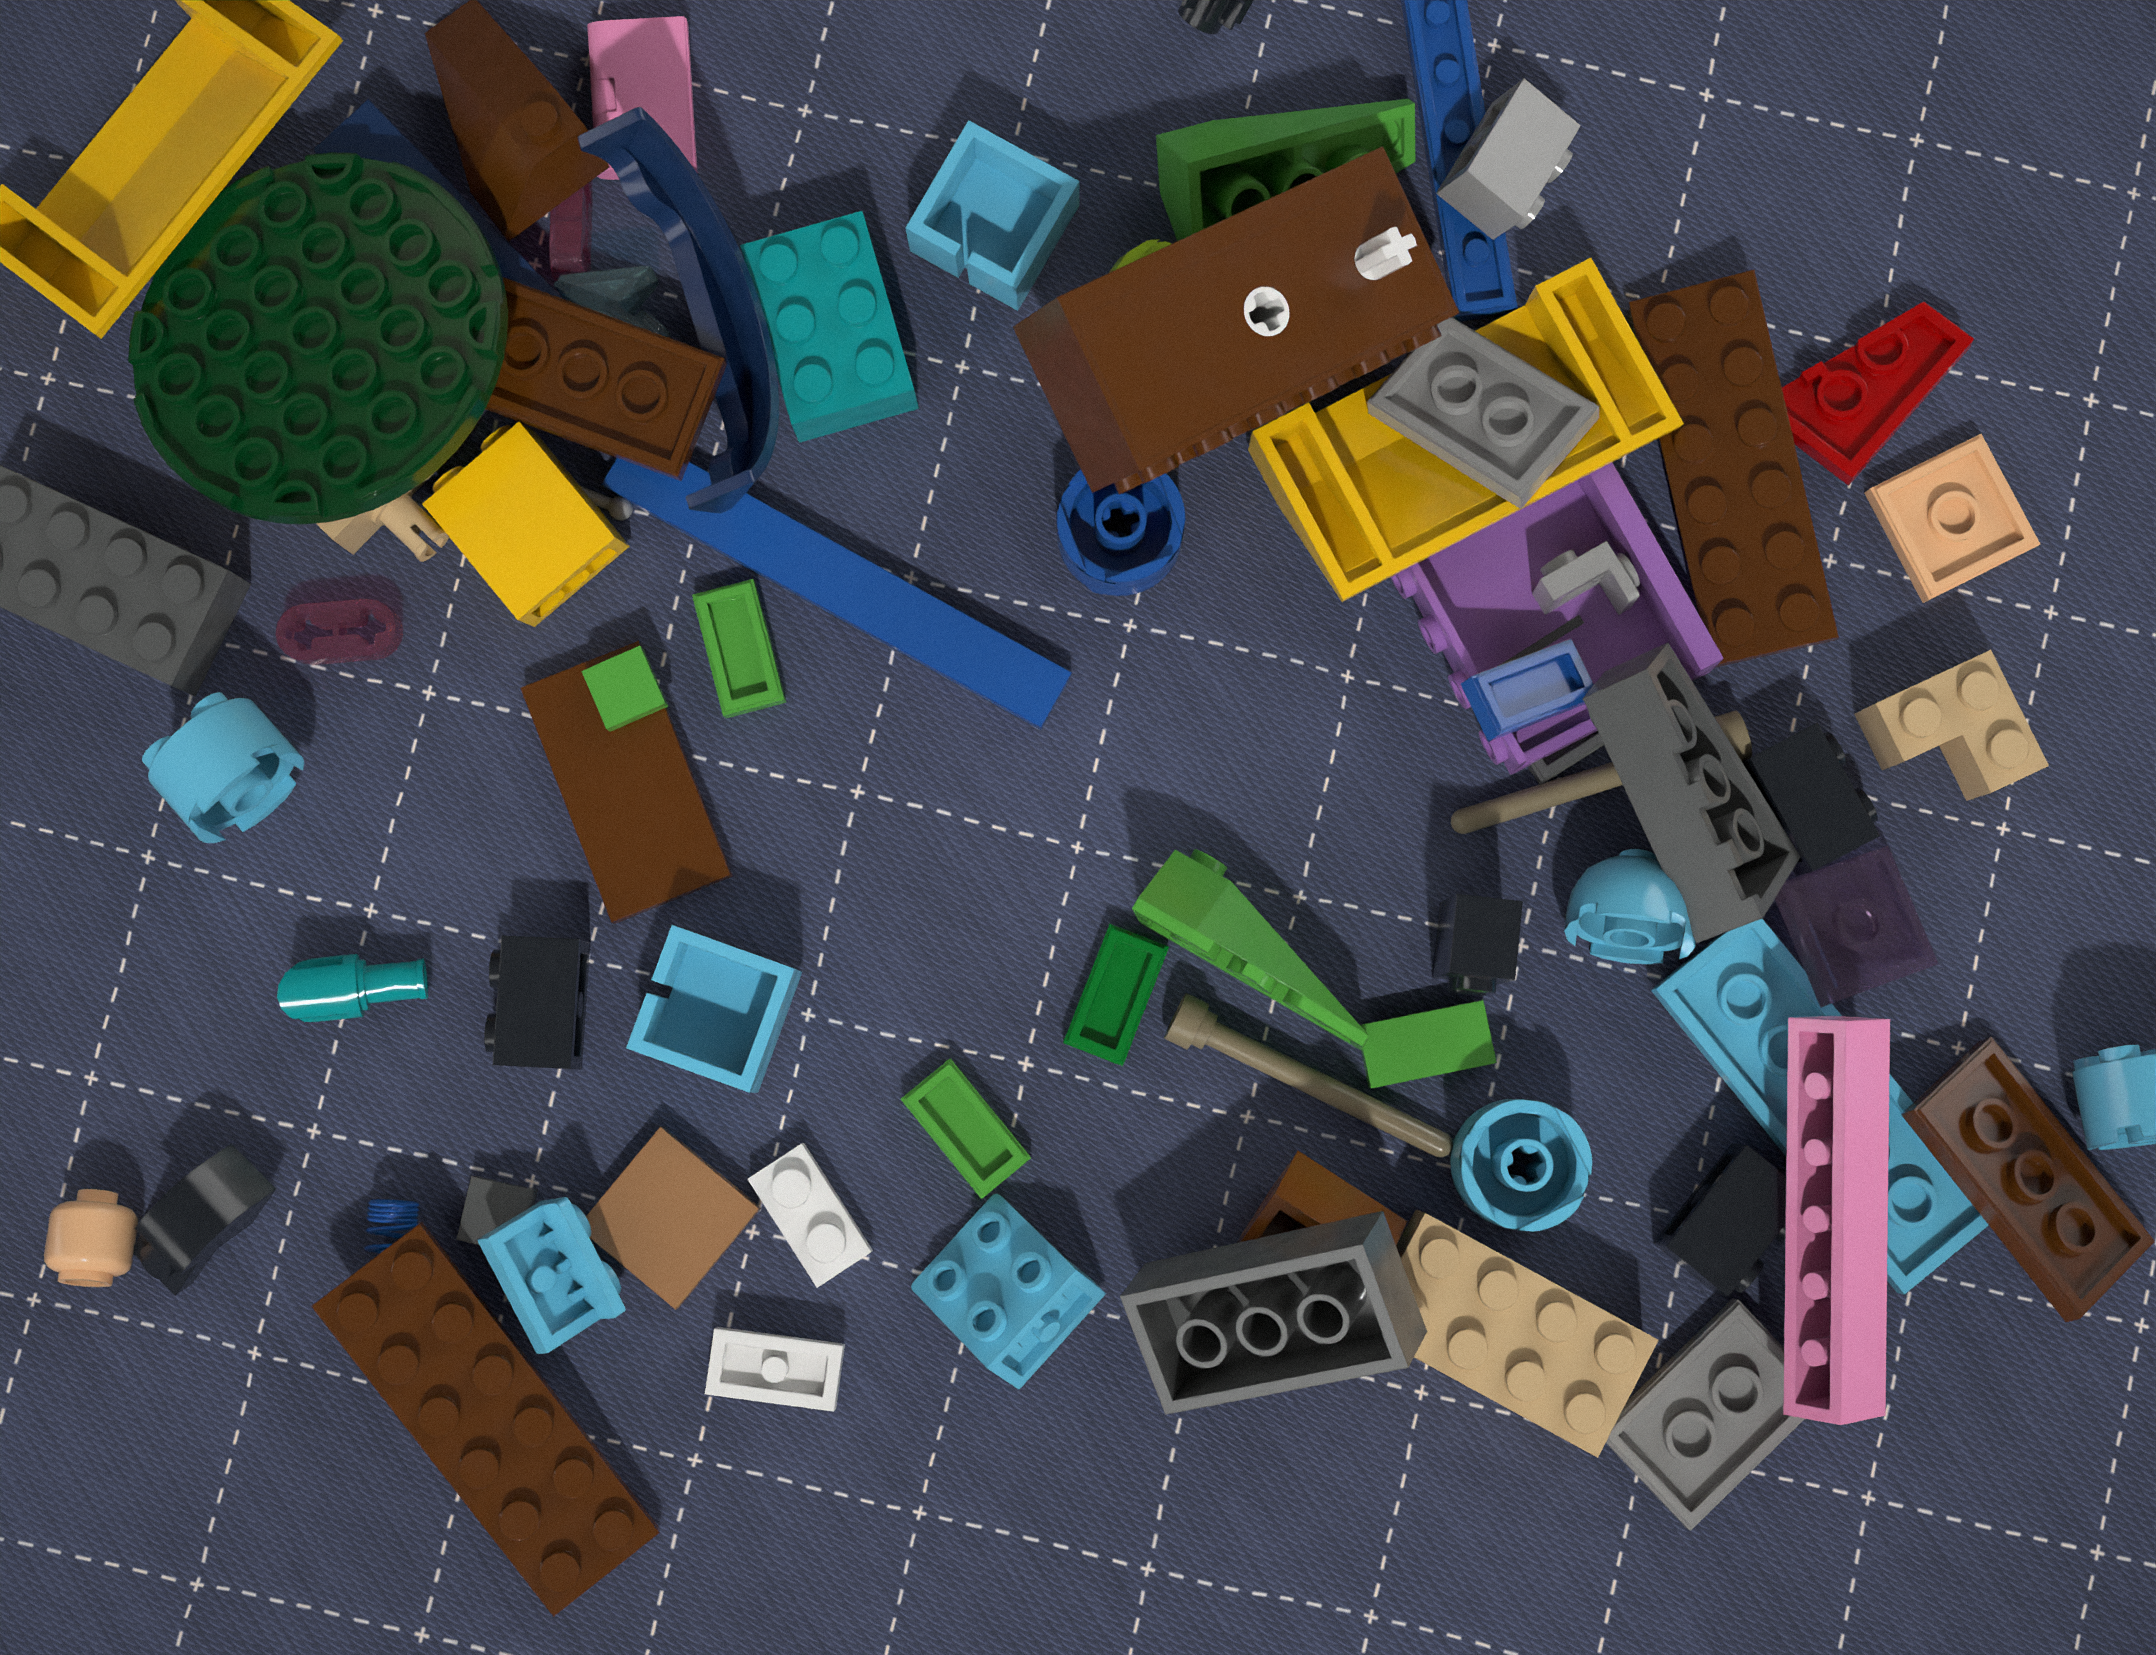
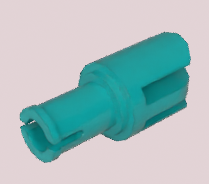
[277,954,428,1022]

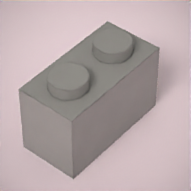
[1436,78,1581,240]

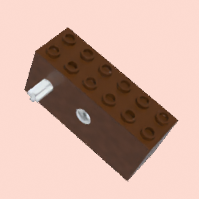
[1013,146,1459,494]

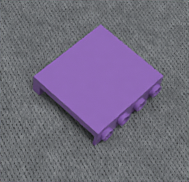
[1391,463,1724,775]

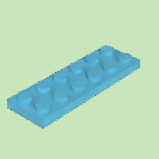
[1651,919,1988,1295]

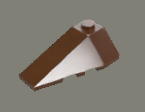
[424,0,610,242]

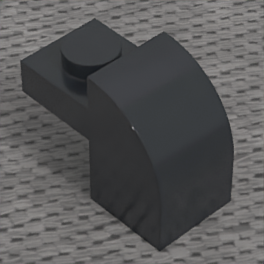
[134,1144,276,1296]

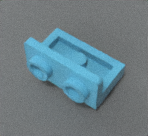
[477,1197,626,1354]

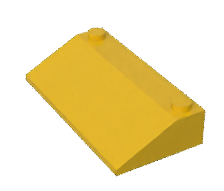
[0,0,343,339]
[1248,258,1684,602]

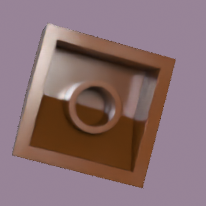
[1237,1151,1408,1246]

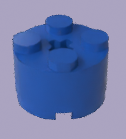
[1057,469,1185,596]

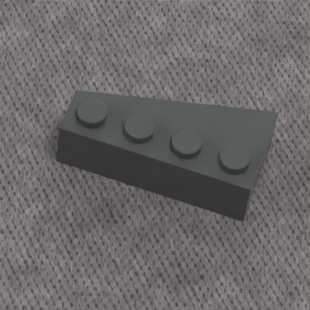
[1583,642,1800,943]

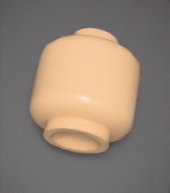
[44,1189,138,1287]

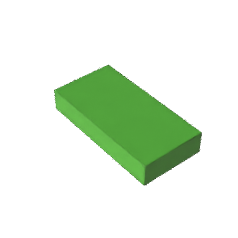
[692,579,787,719]
[1360,1000,1497,1088]
[901,1058,1032,1199]

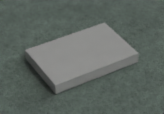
[1367,317,1599,509]
[1606,1298,1804,1531]

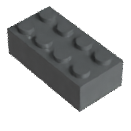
[0,465,251,697]
[1120,1211,1427,1415]

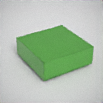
[581,646,668,732]

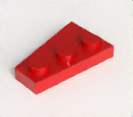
[1782,301,1974,486]

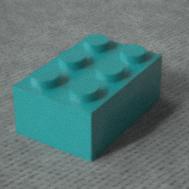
[740,211,919,443]

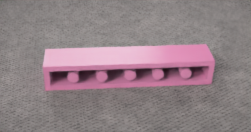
[1783,1016,1890,1425]

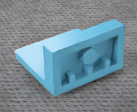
[911,1194,1106,1389]

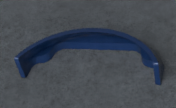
[577,107,779,514]

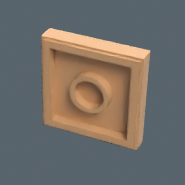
[1864,434,2040,603]

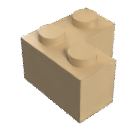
[1854,650,2049,801]

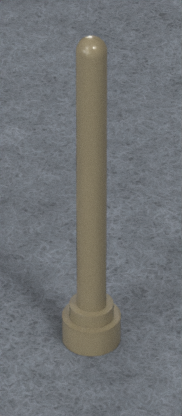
[1451,710,1752,834]
[1164,993,1453,1157]

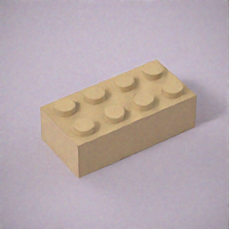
[1396,1210,1658,1458]

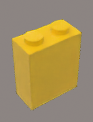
[422,422,630,627]

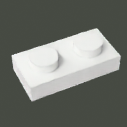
[748,1143,873,1288]
[705,1327,845,1412]

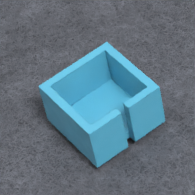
[905,120,1079,311]
[626,925,802,1093]

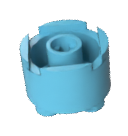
[142,692,304,843]
[2072,1045,2156,1150]
[1450,1099,1592,1232]

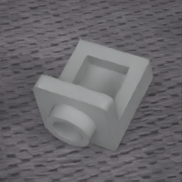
[1532,541,1640,615]

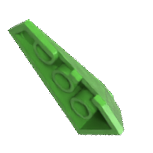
[1156,99,1415,241]

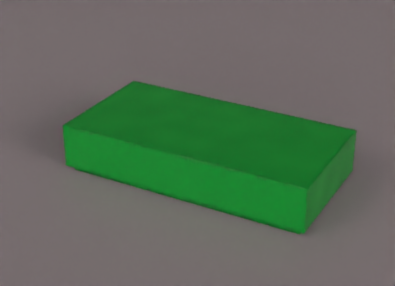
[1063,924,1169,1066]

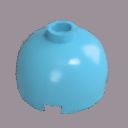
[1564,849,1696,965]

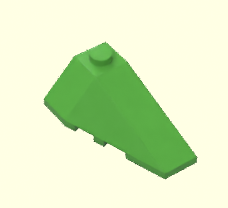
[1132,849,1369,1051]

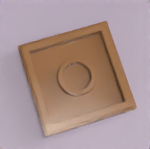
[586,1126,761,1310]

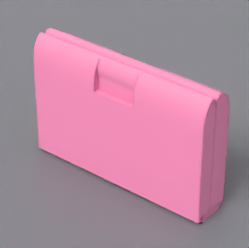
[587,16,698,180]

